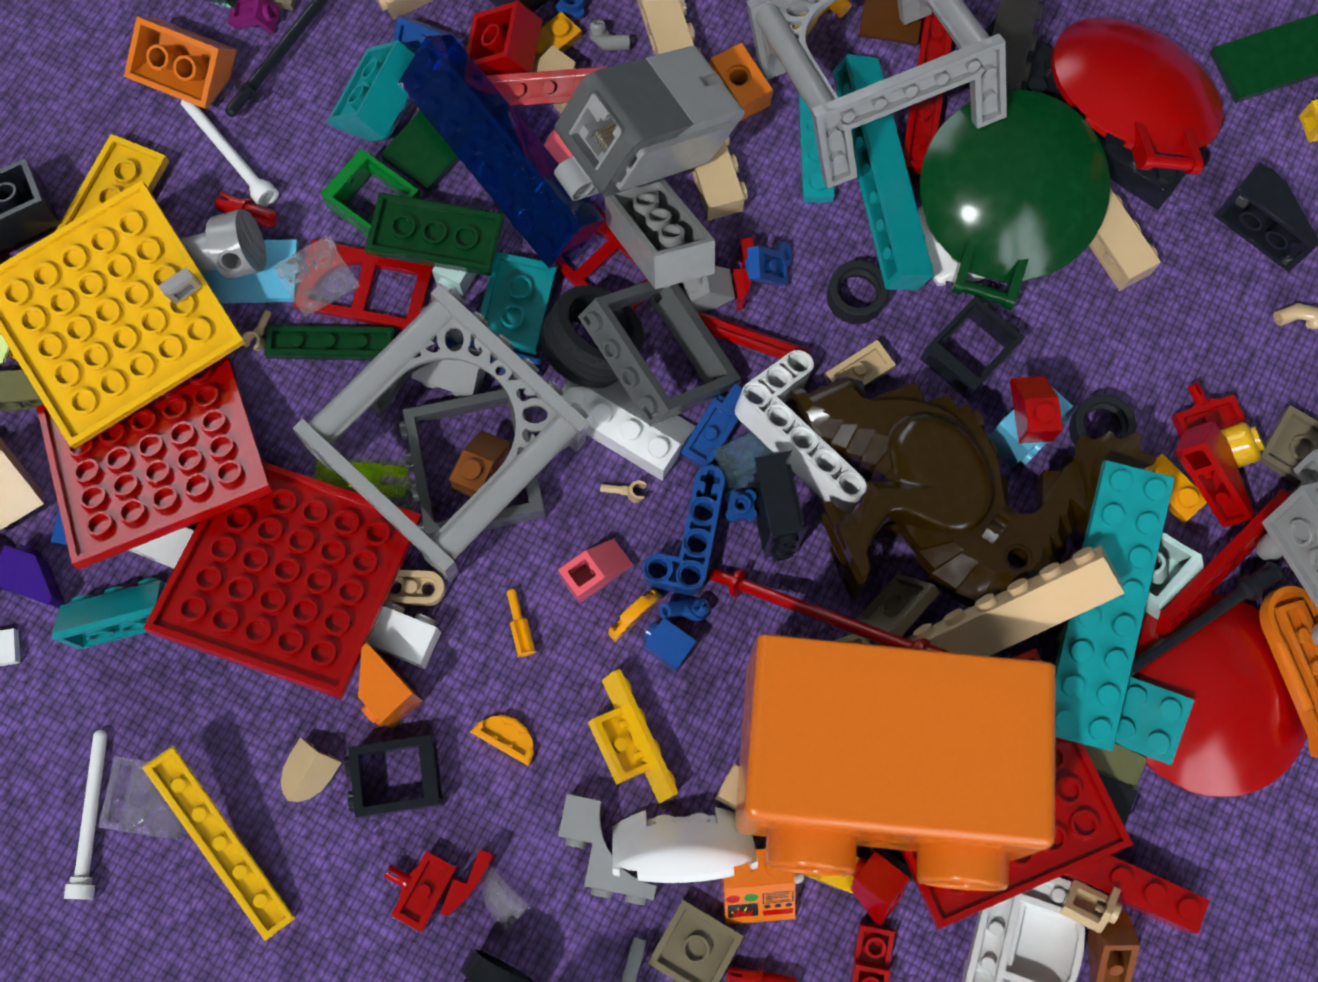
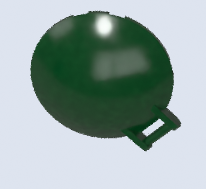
[919,90,1110,310]

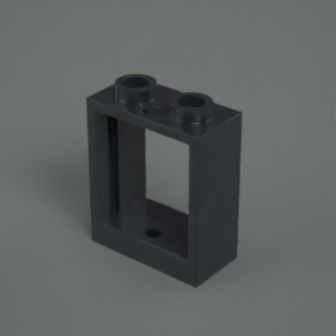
[920,296,1024,400]
[344,735,444,819]

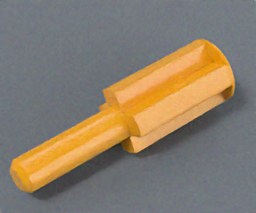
[506,589,537,657]

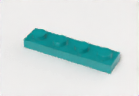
[798,92,834,203]

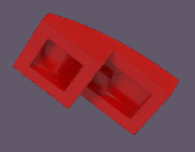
[732,237,754,311]
[440,850,496,916]

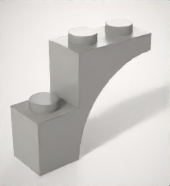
[558,794,656,906]

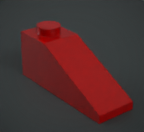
[1175,420,1255,528]

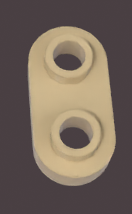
[386,570,446,606]

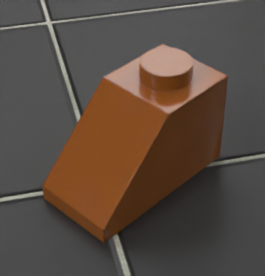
[449,430,511,497]
[1087,912,1140,982]

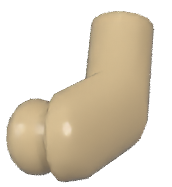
[1273,303,1318,329]

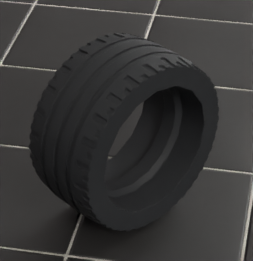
[540,285,644,389]

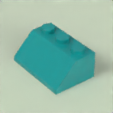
[327,40,426,142]
[52,578,166,650]

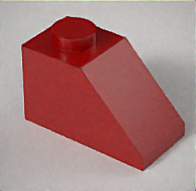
[1010,376,1063,444]
[850,851,910,927]

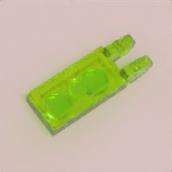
[315,460,408,497]

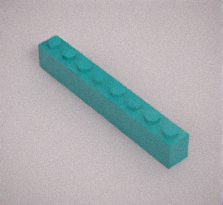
[832,54,934,291]

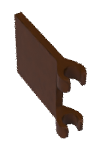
[858,0,922,46]

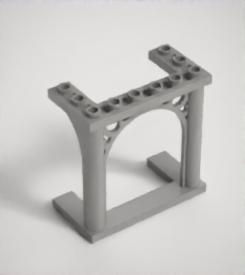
[746,0,1007,189]
[293,284,590,583]

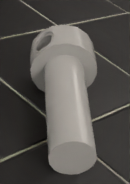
[181,209,267,279]

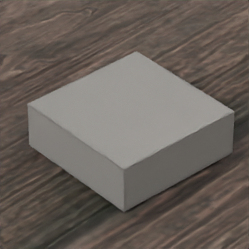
[158,267,202,304]

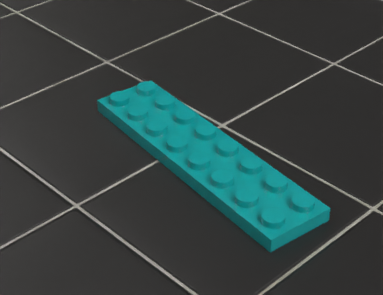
[1055,460,1175,752]

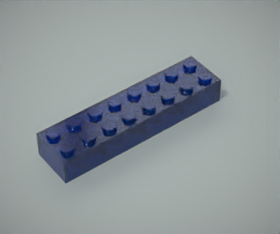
[398,34,605,268]

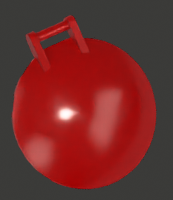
[1051,17,1223,175]
[1132,594,1307,797]

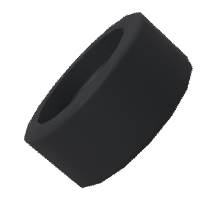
[826,260,889,324]
[1069,394,1137,446]

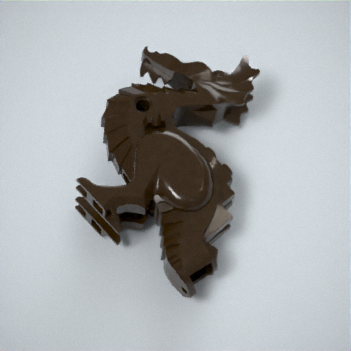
[790,375,1156,607]

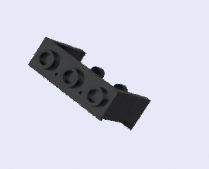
[748,450,807,561]

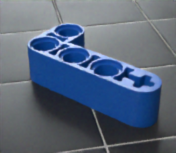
[643,465,725,596]

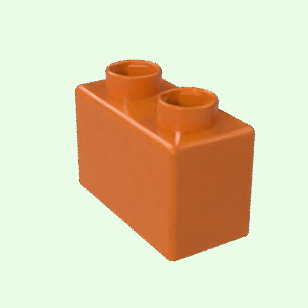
[735,635,1055,891]

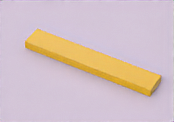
[142,746,295,941]

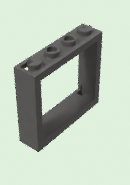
[578,281,741,427]
[399,389,546,539]

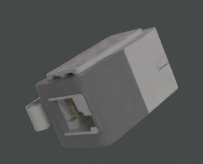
[554,46,745,201]

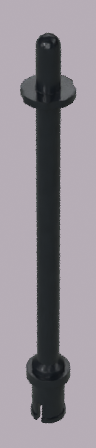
[225,0,328,117]
[1129,561,1284,678]

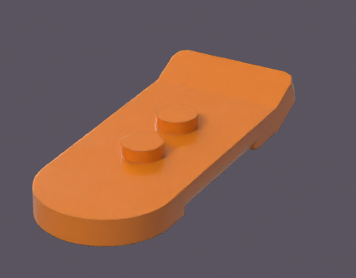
[1259,586,1318,758]

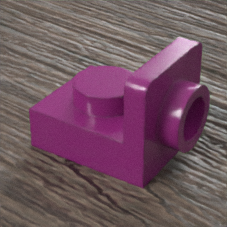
[228,0,280,34]

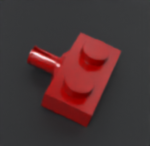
[1171,382,1247,438]
[384,851,458,932]

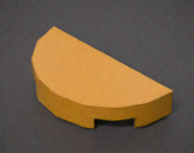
[608,589,664,643]
[470,715,534,767]

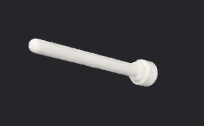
[181,100,279,207]
[63,730,108,900]

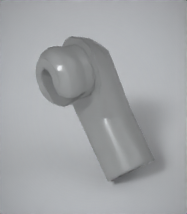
[588,19,630,51]

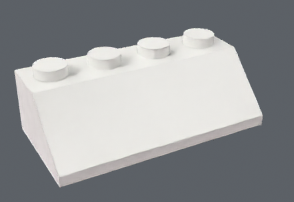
[562,380,696,481]

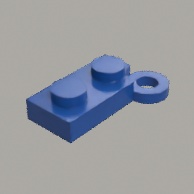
[745,242,792,287]

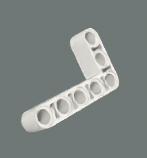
[734,350,867,513]

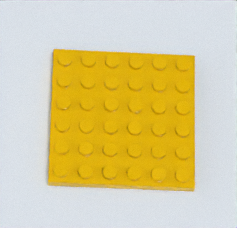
[0,180,246,449]

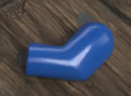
[659,598,711,622]

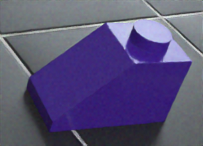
[0,544,65,609]

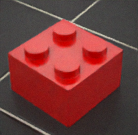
[463,1,542,76]

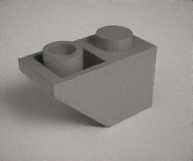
[660,265,735,312]
[412,343,486,398]

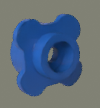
[556,0,589,18]
[724,490,757,522]

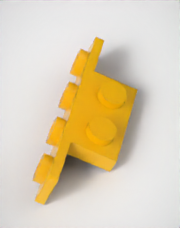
[588,669,678,803]

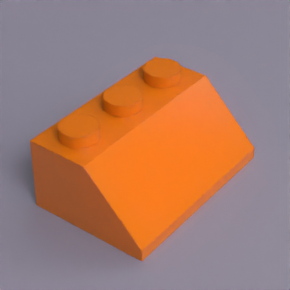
[124,16,237,109]

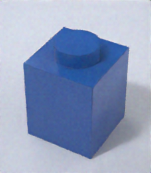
[642,618,697,673]

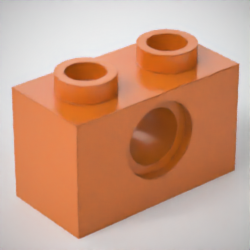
[710,42,773,122]

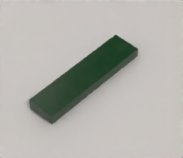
[264,325,396,361]

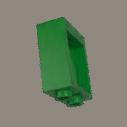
[320,148,421,237]

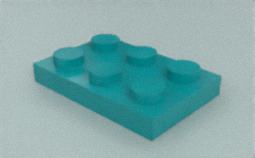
[480,252,558,356]
[1115,677,1195,765]

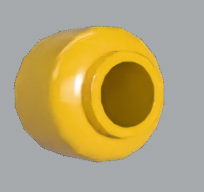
[1220,422,1266,468]

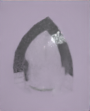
[482,866,532,931]

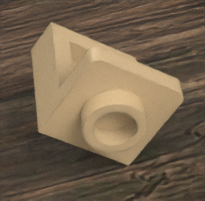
[1060,879,1123,934]

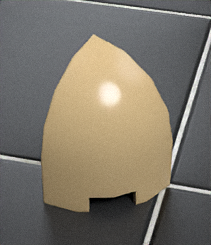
[281,738,342,802]

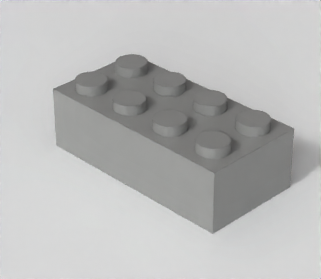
[605,178,715,290]

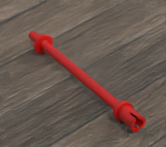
[708,568,956,653]

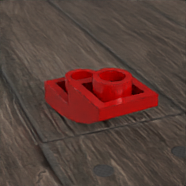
[850,921,895,982]

